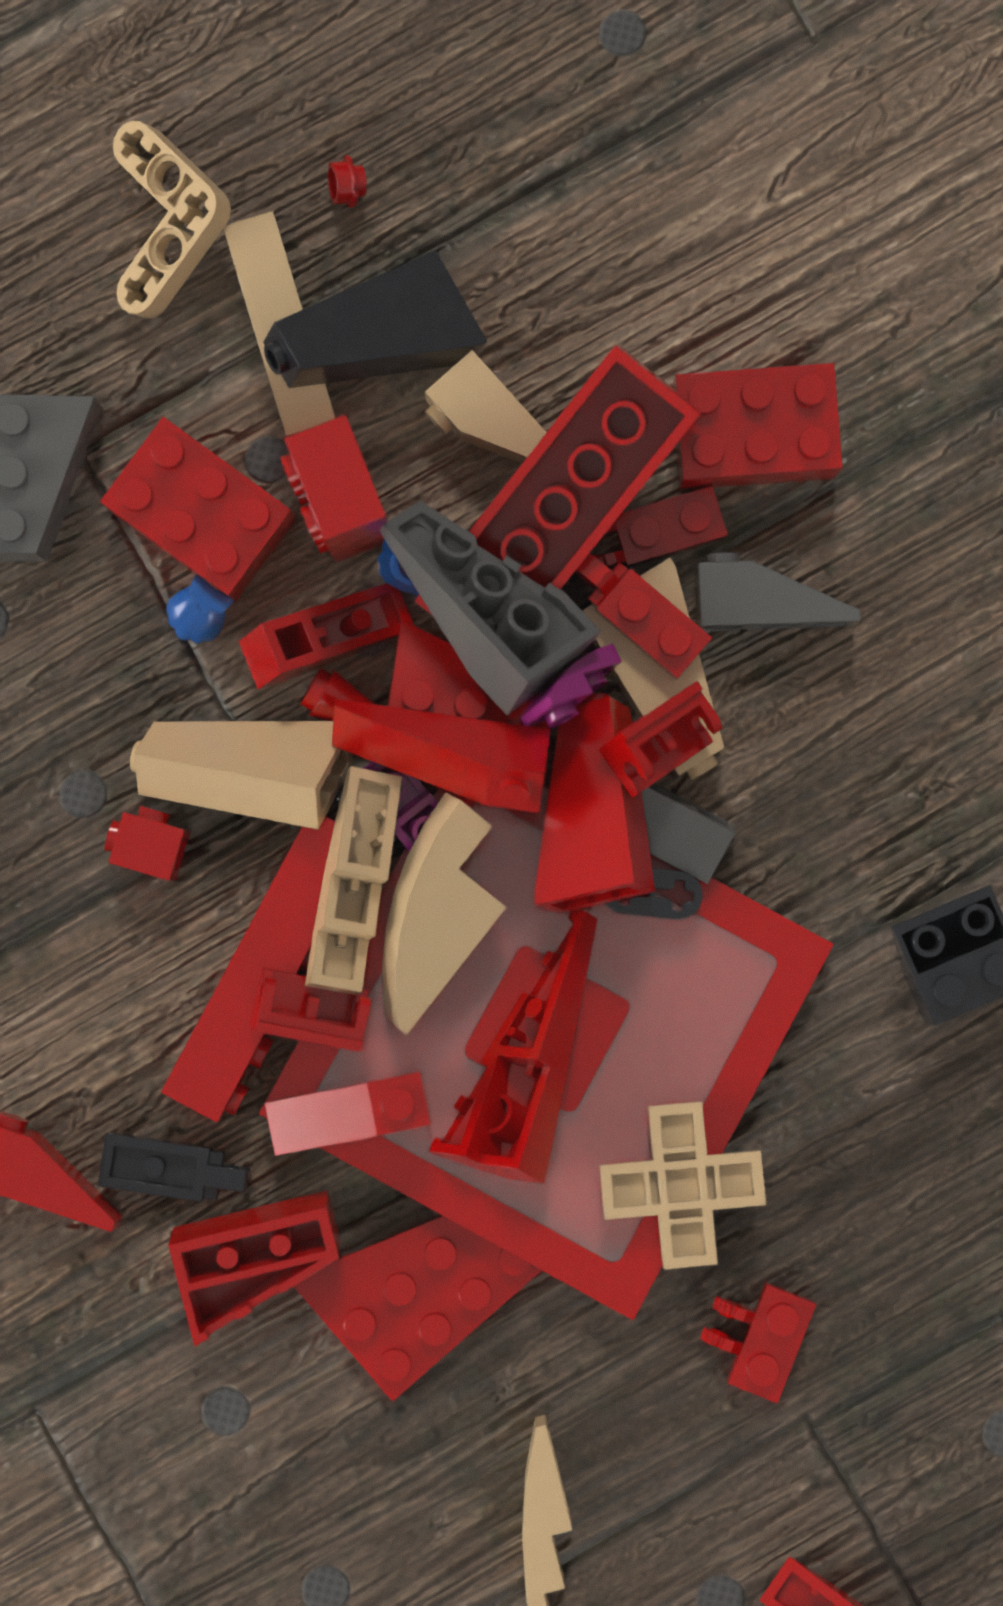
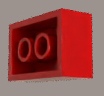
[672,363,843,490]
[280,414,387,563]
[100,417,296,603]

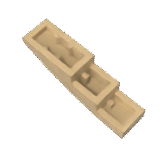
[224,210,335,436]
[305,766,402,995]
[522,1415,573,1606]

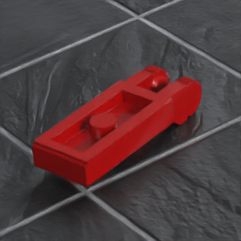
[594,485,728,569]

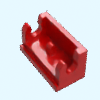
[598,681,722,798]
[250,967,371,1053]

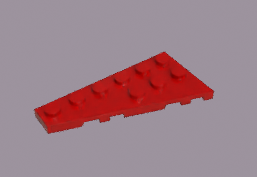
[293,1174,600,1402]

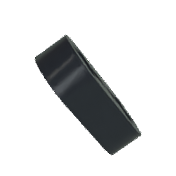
[605,868,703,920]

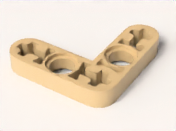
[113,121,231,319]

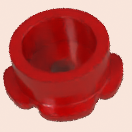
[327,155,367,207]

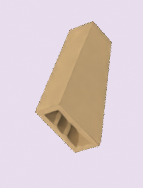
[582,558,724,780]
[130,721,353,829]

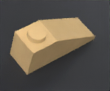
[425,350,546,464]

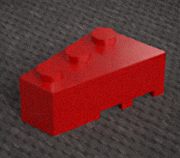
[388,620,549,729]
[168,1190,341,1347]

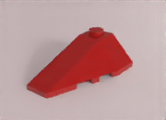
[332,699,551,813]

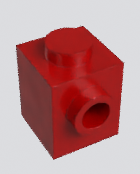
[104,806,191,882]

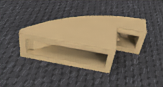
[382,793,507,1035]

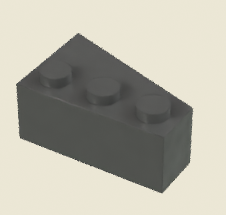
[0,394,104,562]

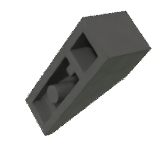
[695,553,860,632]

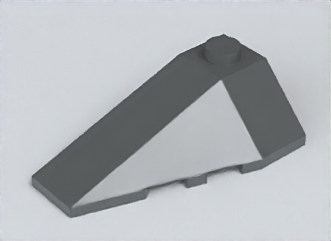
[379,501,601,715]

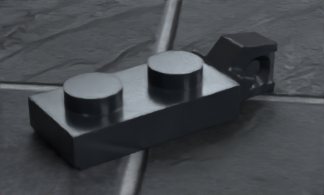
[98,1132,250,1202]

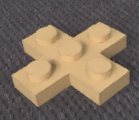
[599,1101,766,1269]

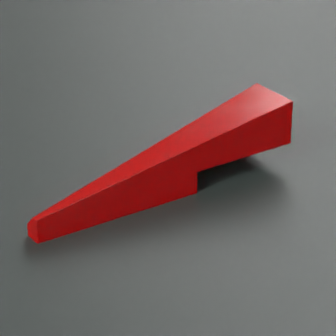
[429,910,598,1184]

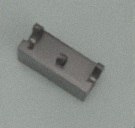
[642,783,736,884]

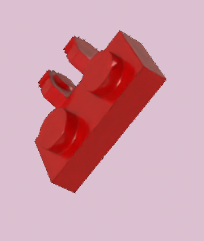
[700,1282,817,1404]

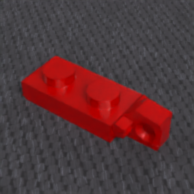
[576,553,712,680]

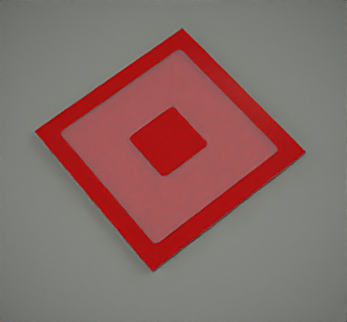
[259,786,834,1320]

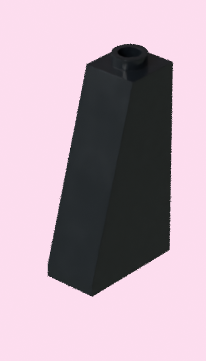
[263,250,487,388]

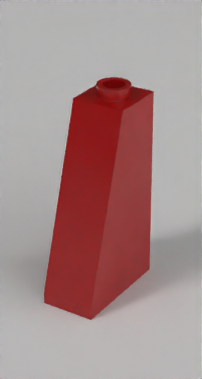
[534,693,655,914]

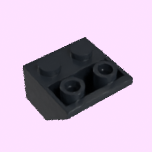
[890,885,1003,1026]

